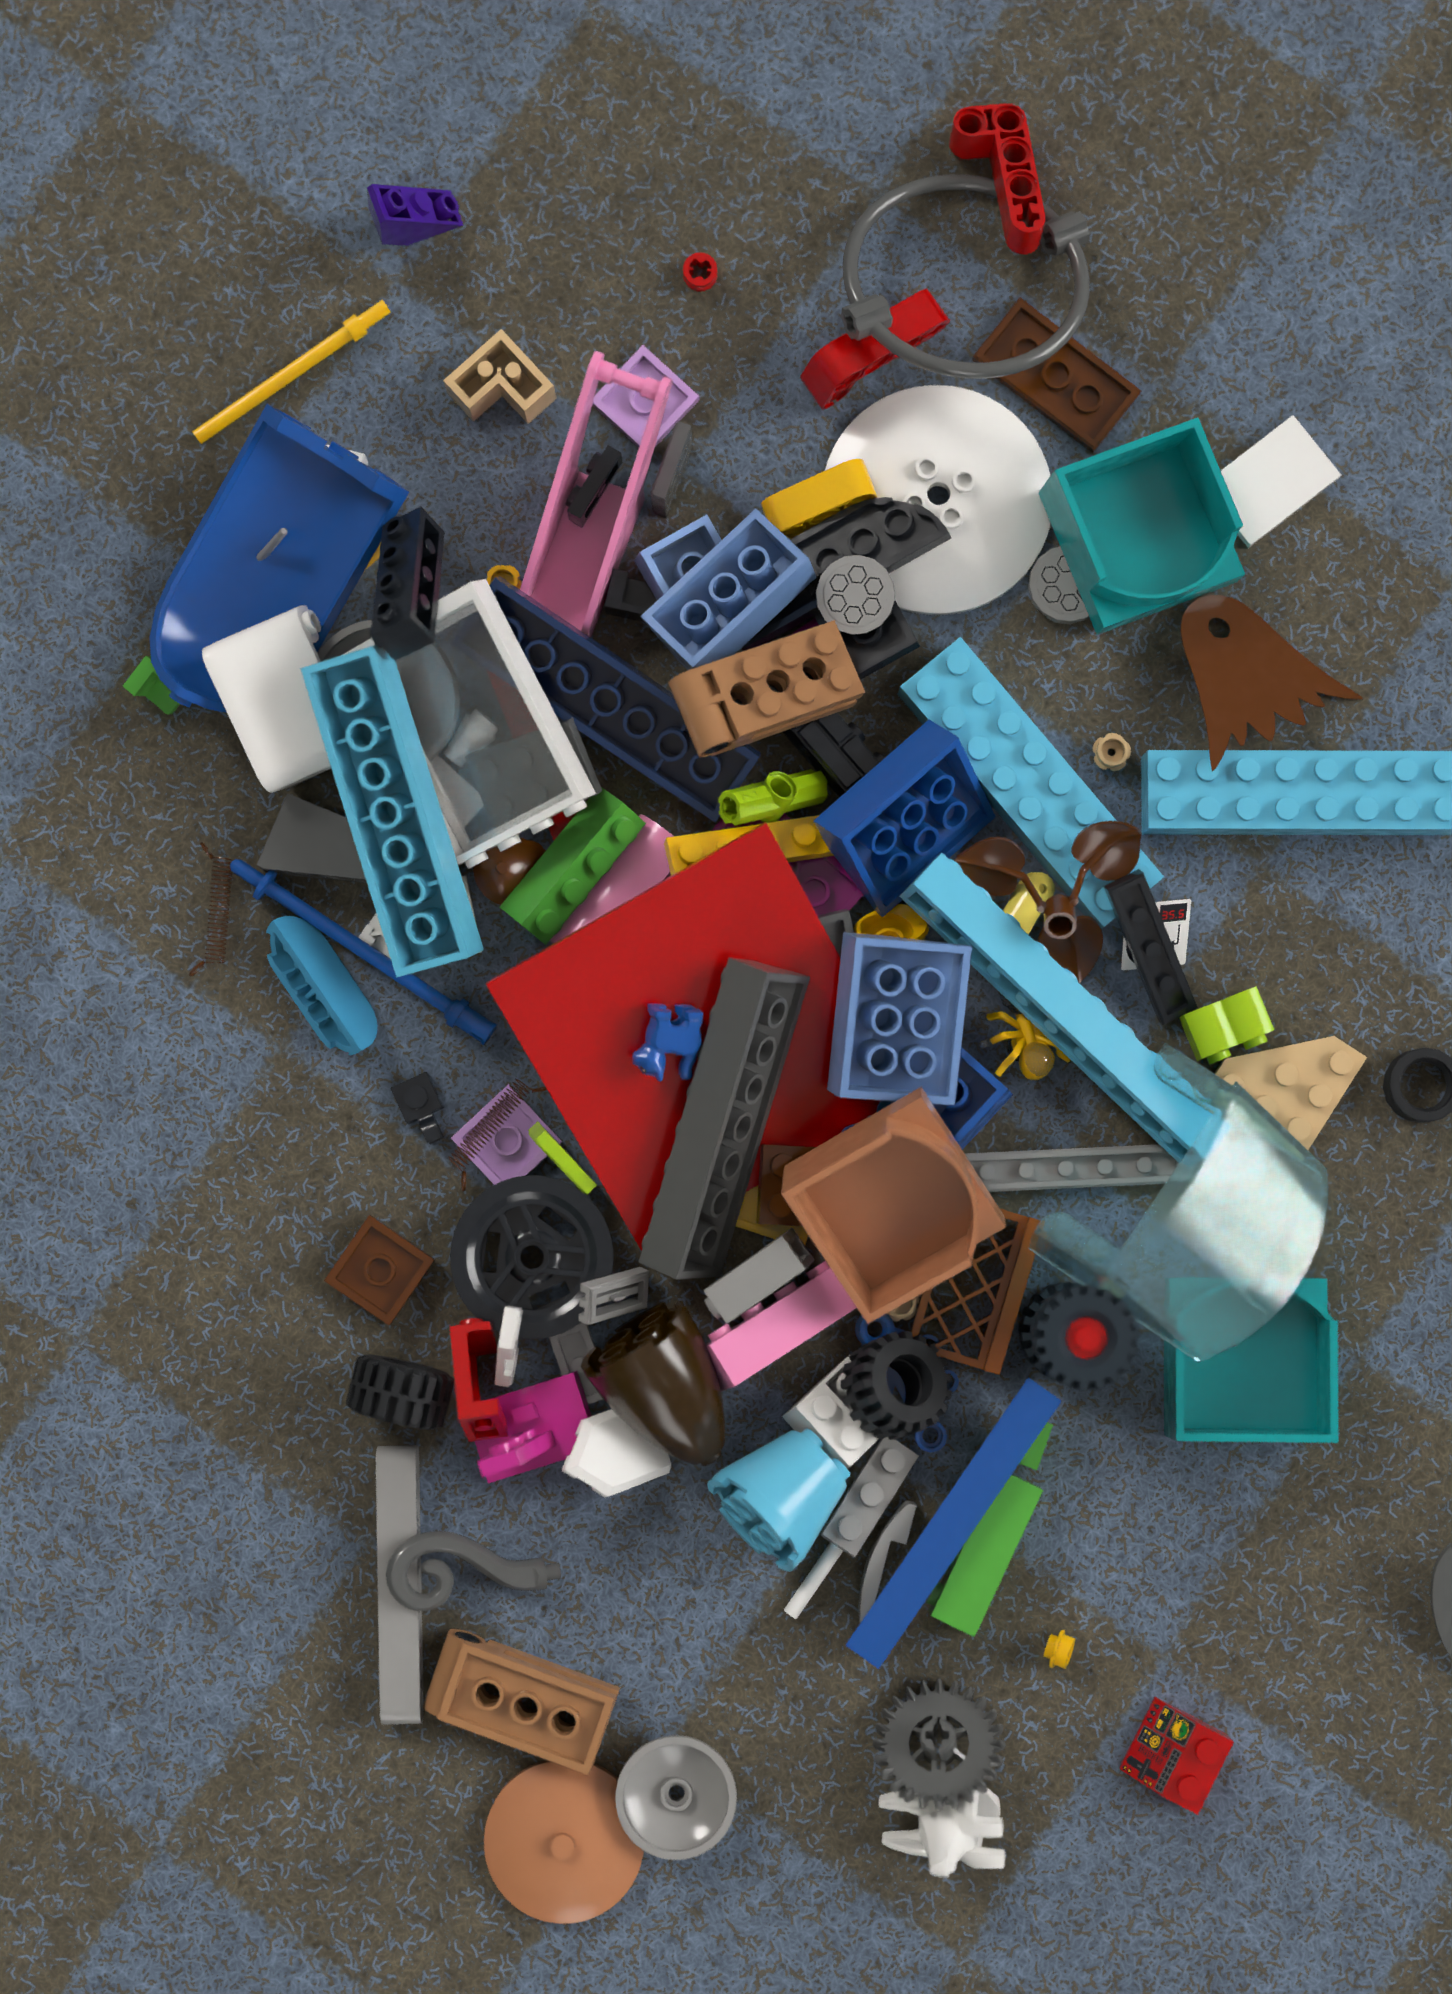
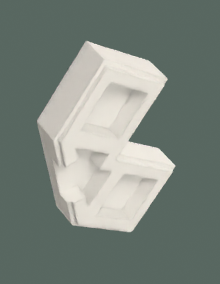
[495,1306,523,1387]

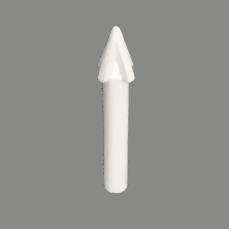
[784,1542,843,1619]

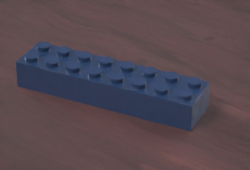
[451,576,761,822]

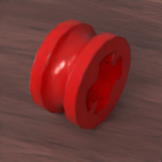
[683,252,717,292]

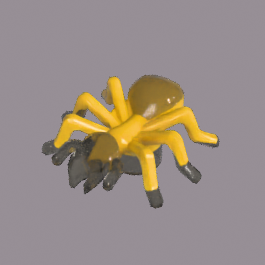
[978,991,1071,1080]

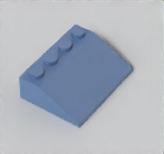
[827,932,972,1105]

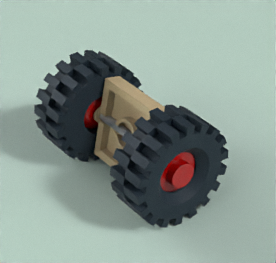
[1018,1282,1140,1391]

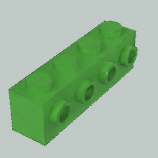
[500,787,646,945]
[926,1474,1043,1637]

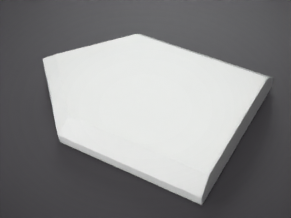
[561,1409,672,1497]

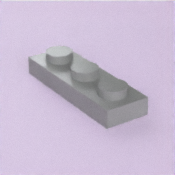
[820,1437,919,1557]

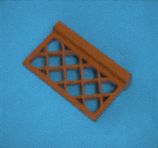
[910,1209,1045,1375]

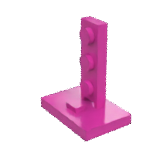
[475,1371,592,1483]

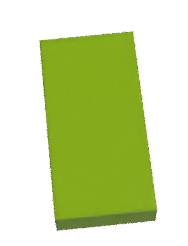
[528,1121,597,1194]

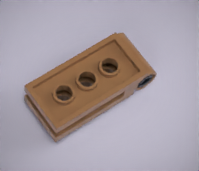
[668,620,865,757]
[423,1629,621,1775]

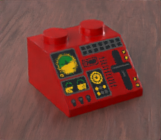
[1119,1697,1234,1815]

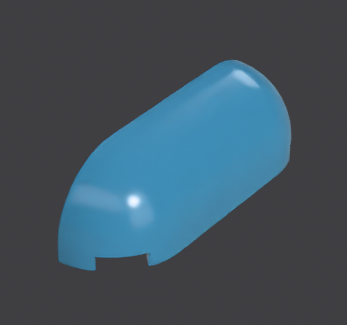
[266,916,378,1055]

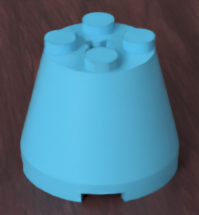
[707,1428,850,1571]

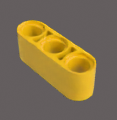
[761,459,877,540]

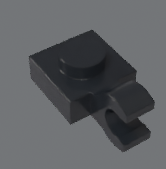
[391,1072,444,1145]

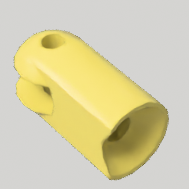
[1003,872,1055,935]

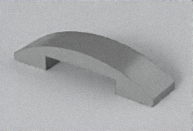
[859,1500,916,1624]

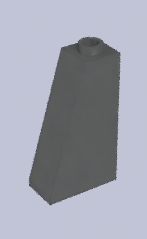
[256,793,367,883]

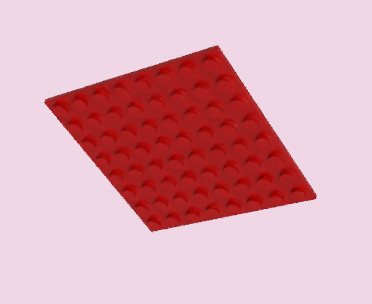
[485,822,880,1251]

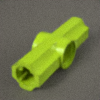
[718,769,828,826]

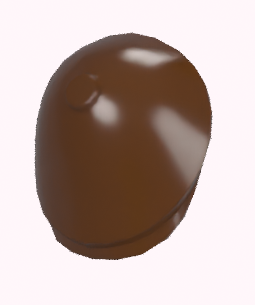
[473,838,546,904]

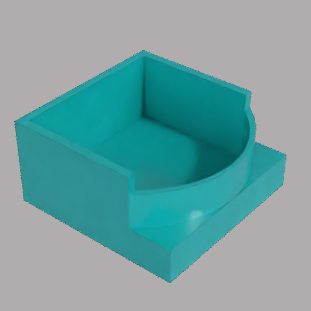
[1038,417,1245,635]
[1164,1276,1339,1443]

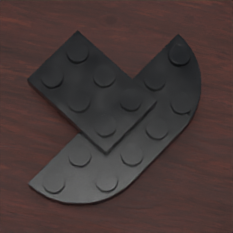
[742,497,951,680]

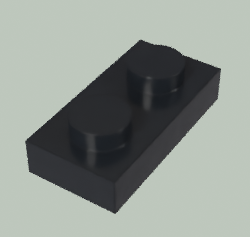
[565,445,623,528]

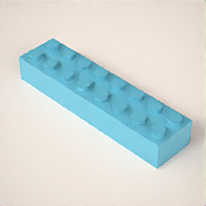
[897,637,1164,929]
[300,645,484,977]
[1141,750,1452,835]

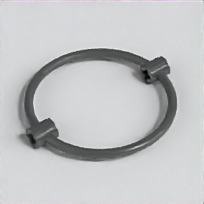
[841,174,1090,379]

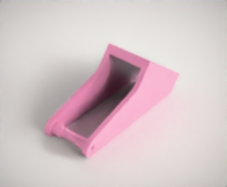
[520,351,672,637]

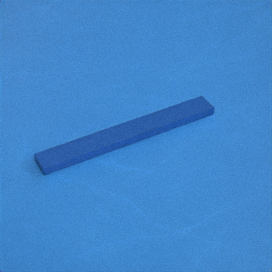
[846,1378,1062,1669]

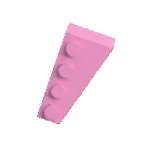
[706,1261,857,1391]

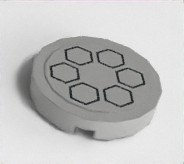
[1028,547,1089,624]
[816,555,895,635]

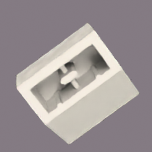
[782,1355,879,1469]

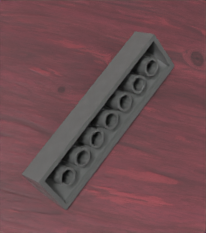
[639,958,810,1280]

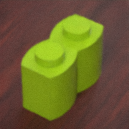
[1179,986,1274,1065]

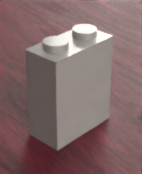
[704,1228,815,1324]

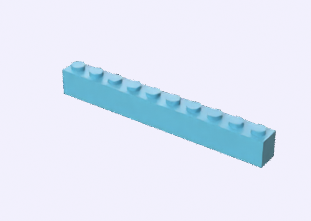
[899,853,1230,1169]

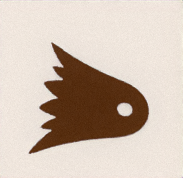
[1180,595,1363,771]

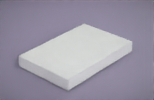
[1221,415,1341,548]

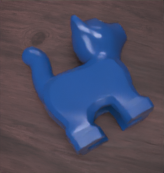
[632,1003,703,1082]

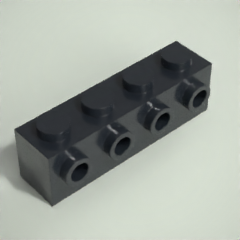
[370,507,445,661]

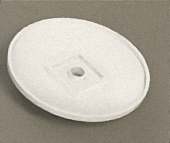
[825,385,1051,615]

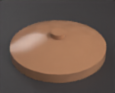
[484,1760,644,1924]

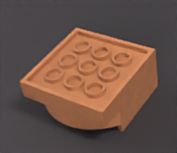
[781,1087,1006,1324]

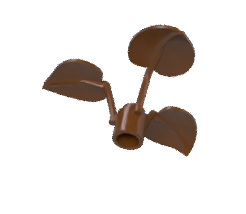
[954,821,1142,983]

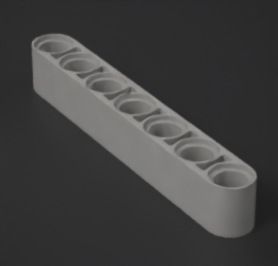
[376,1445,424,1725]

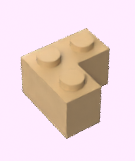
[443,329,557,424]

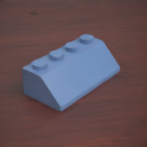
[641,508,816,670]

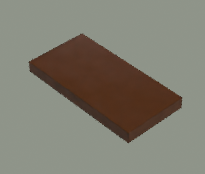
[972,297,1142,453]

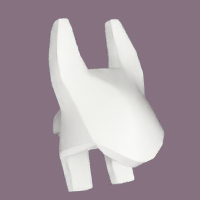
[879,1788,1005,1877]

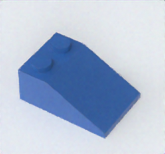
[933,1047,1013,1150]

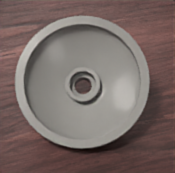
[615,1735,737,1860]

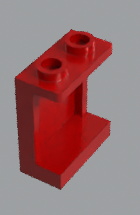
[450,1318,508,1442]

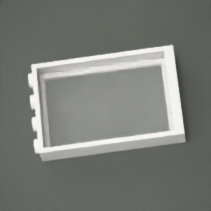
[342,579,596,869]

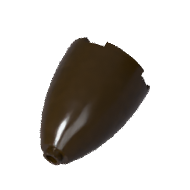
[581,1300,725,1466]

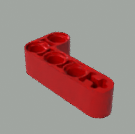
[949,103,1045,255]
[800,288,950,410]

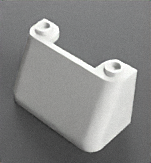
[202,605,331,793]

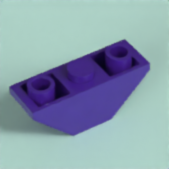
[367,184,464,246]

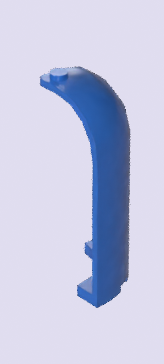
[150,404,409,713]

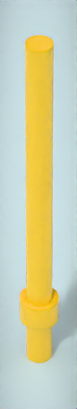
[192,300,391,444]

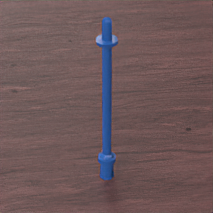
[230,859,497,1045]

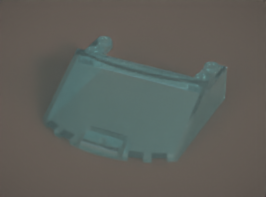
[1029,1043,1328,1362]

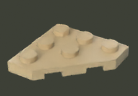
[1202,1036,1367,1156]

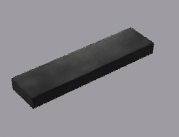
[1103,869,1198,1025]

